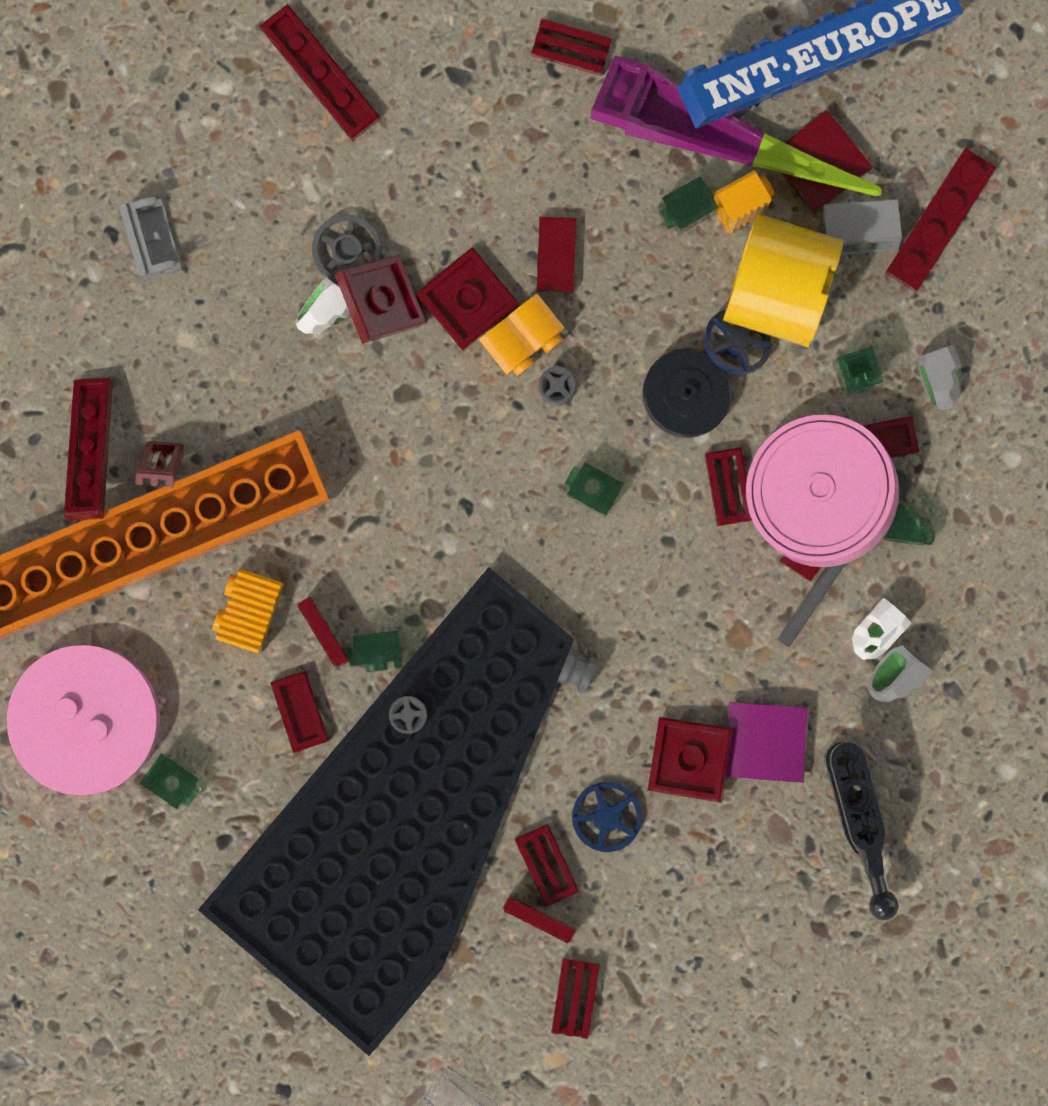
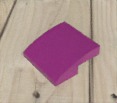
[727,702,810,783]

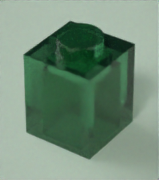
[658,176,719,236]

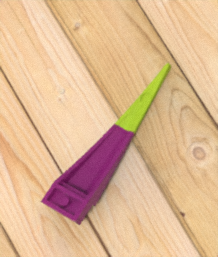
[590,55,882,196]

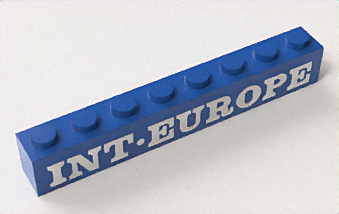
[677,0,964,129]

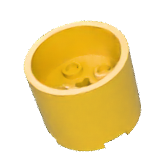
[723,213,844,347]

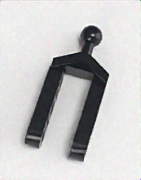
[824,742,899,920]

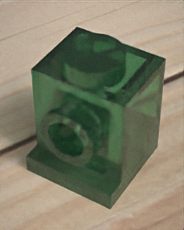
[832,346,884,394]
[564,462,624,518]
[347,630,403,673]
[139,753,202,809]

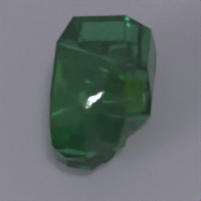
[881,503,936,546]

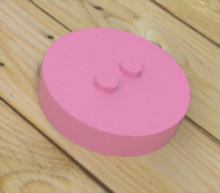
[746,415,899,567]
[7,645,160,795]

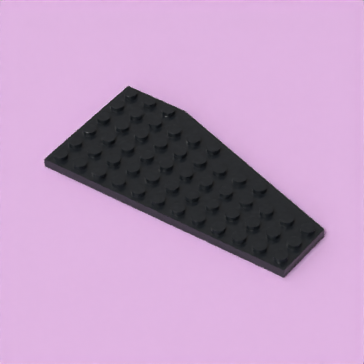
[198,567,574,1056]

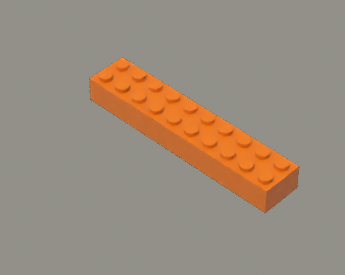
[0,430,331,641]

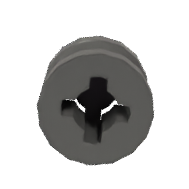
[538,366,576,406]
[558,648,598,693]
[389,696,427,734]

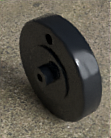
[642,348,732,438]

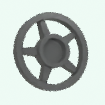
[312,215,381,283]

